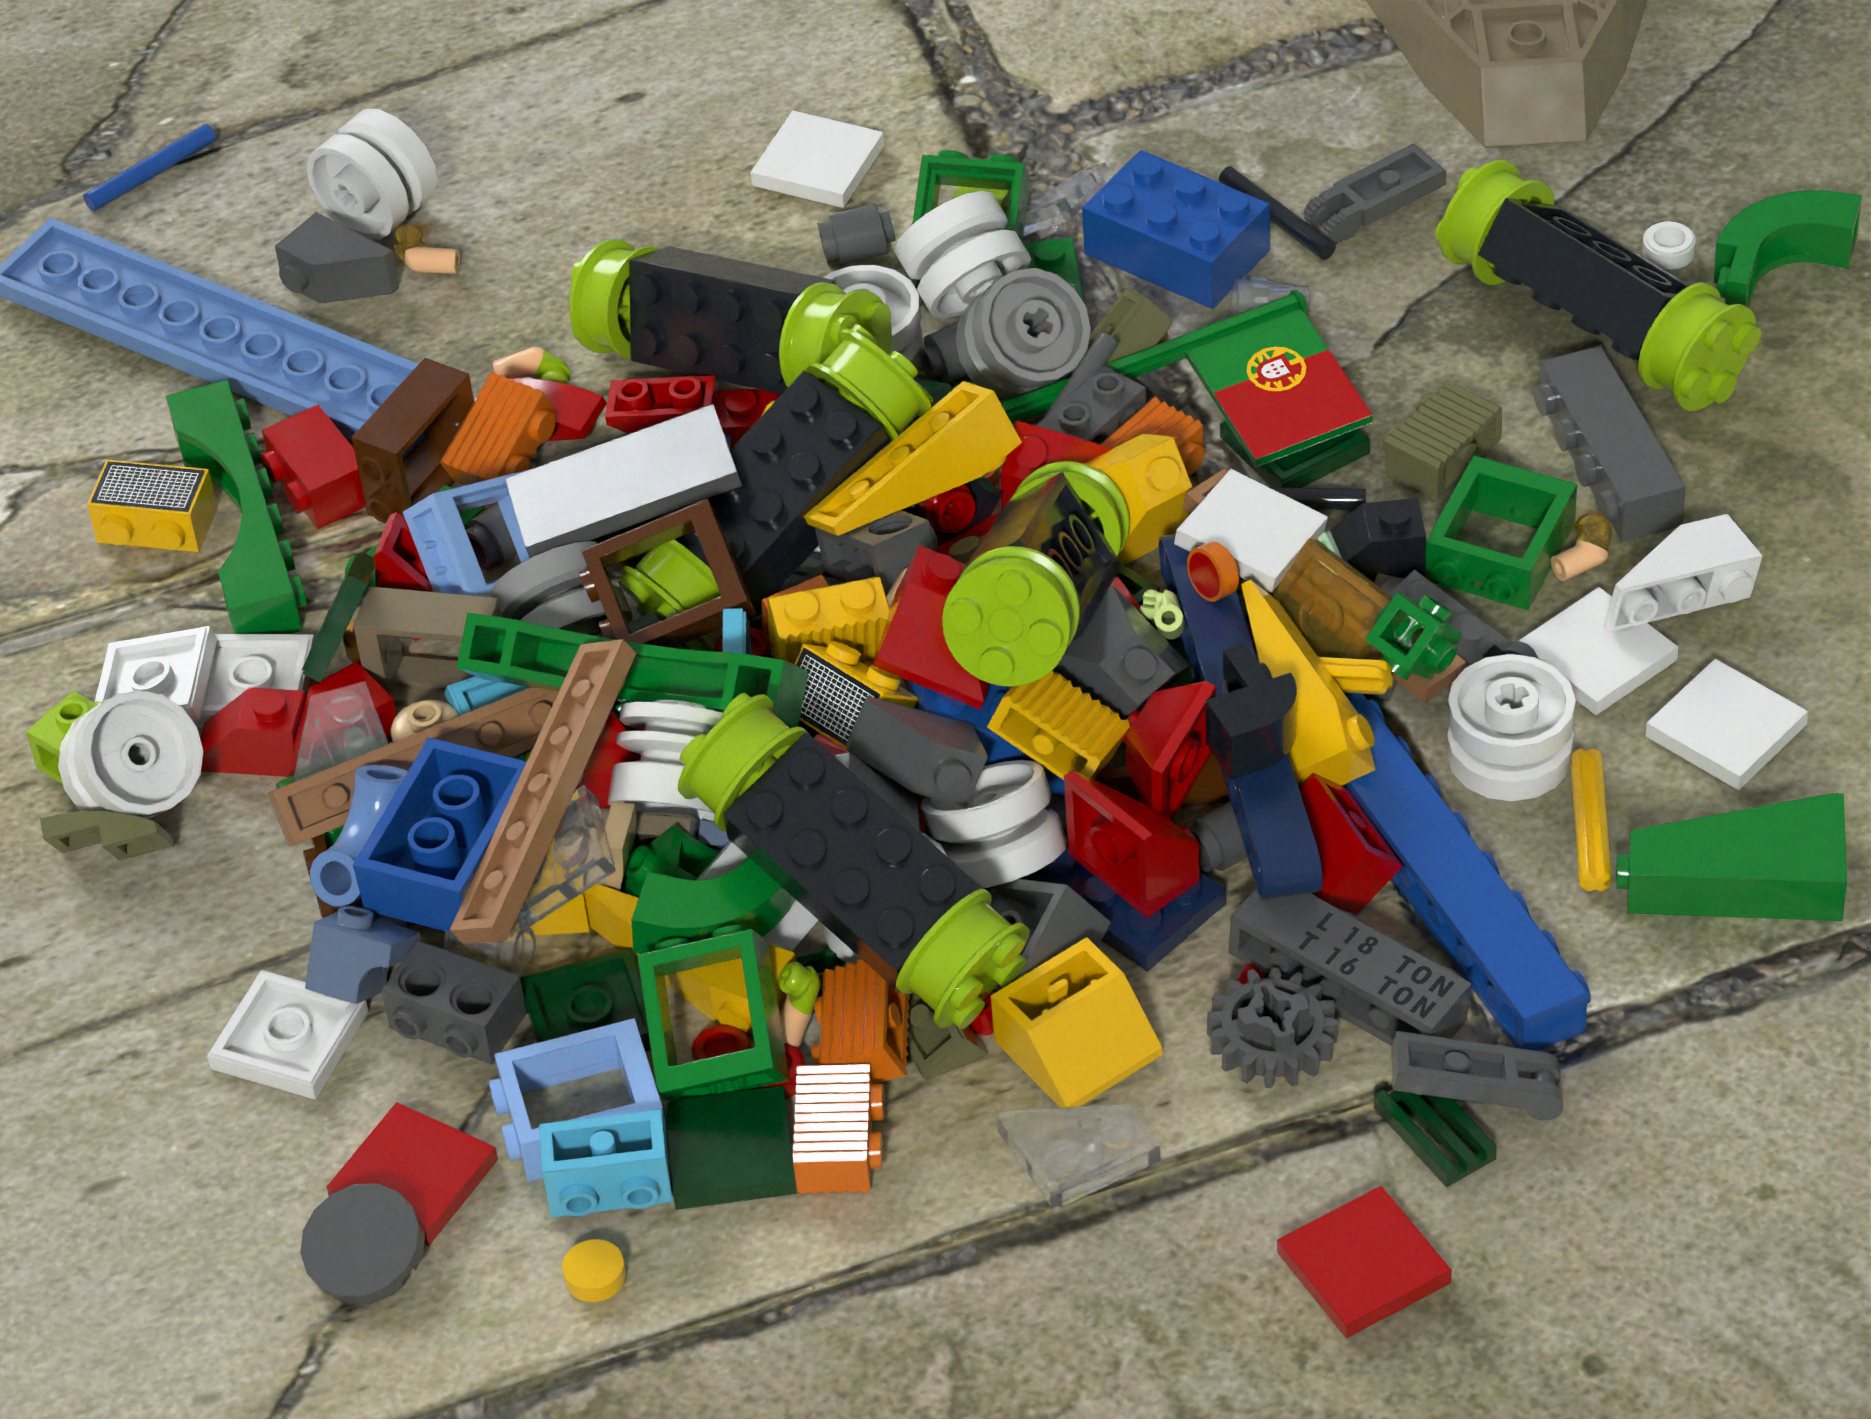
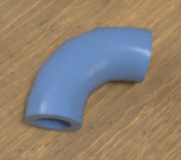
[310,765,408,907]

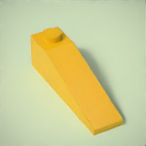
[803,381,1022,536]
[1241,579,1376,786]
[583,881,796,1036]

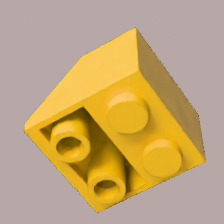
[991,937,1163,1115]

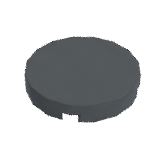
[300,1183,425,1305]

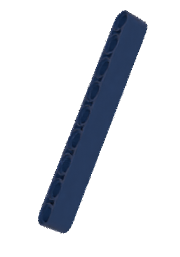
[1158,534,1323,900]

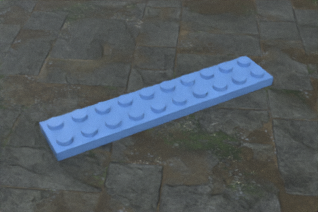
[0,217,425,459]

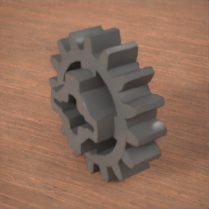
[1206,967,1338,1088]

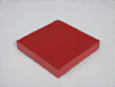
[326,1102,498,1246]
[1277,1186,1452,1339]

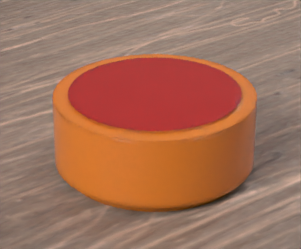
[1187,542,1239,602]

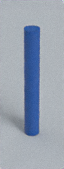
[83,124,216,212]

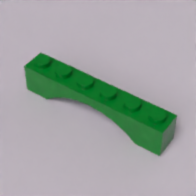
[166,380,307,634]
[456,612,809,728]

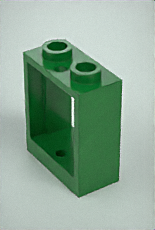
[905,150,1031,289]
[1425,455,1577,611]
[637,925,790,1101]

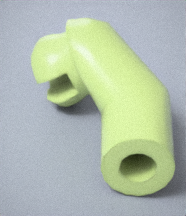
[1140,589,1185,639]

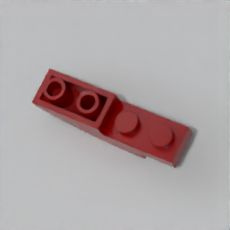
[605,375,781,447]

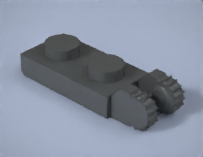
[1303,144,1446,244]

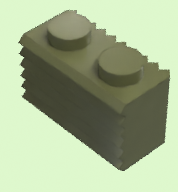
[1383,380,1502,501]

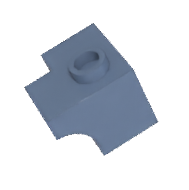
[305,903,420,1004]

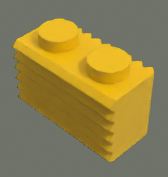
[768,577,890,664]
[987,671,1130,780]

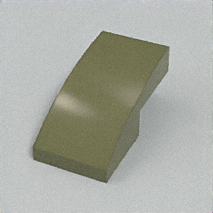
[40,811,174,860]

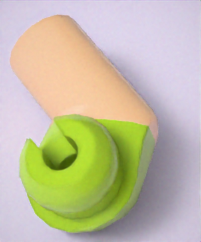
[493,347,571,384]
[778,962,821,1049]

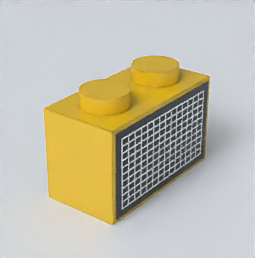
[87,460,218,553]
[794,640,919,750]

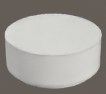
[1642,221,1696,270]

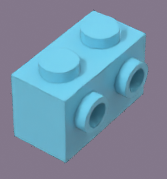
[539,1109,673,1218]

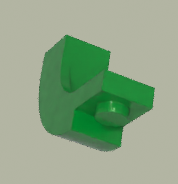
[1713,190,1862,308]
[631,857,796,954]

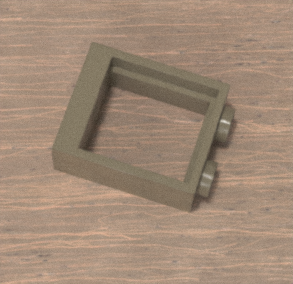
[353,586,501,707]

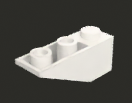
[1604,514,1762,632]

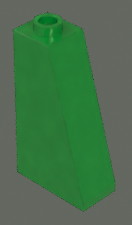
[1616,793,1847,921]

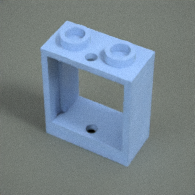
[403,469,531,597]
[488,1018,668,1182]

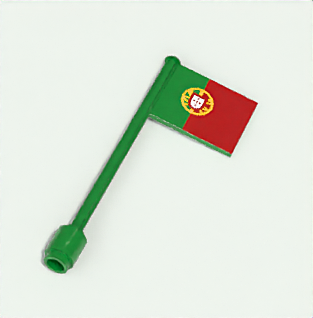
[900,290,1373,467]

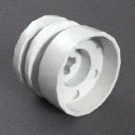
[608,700,723,822]

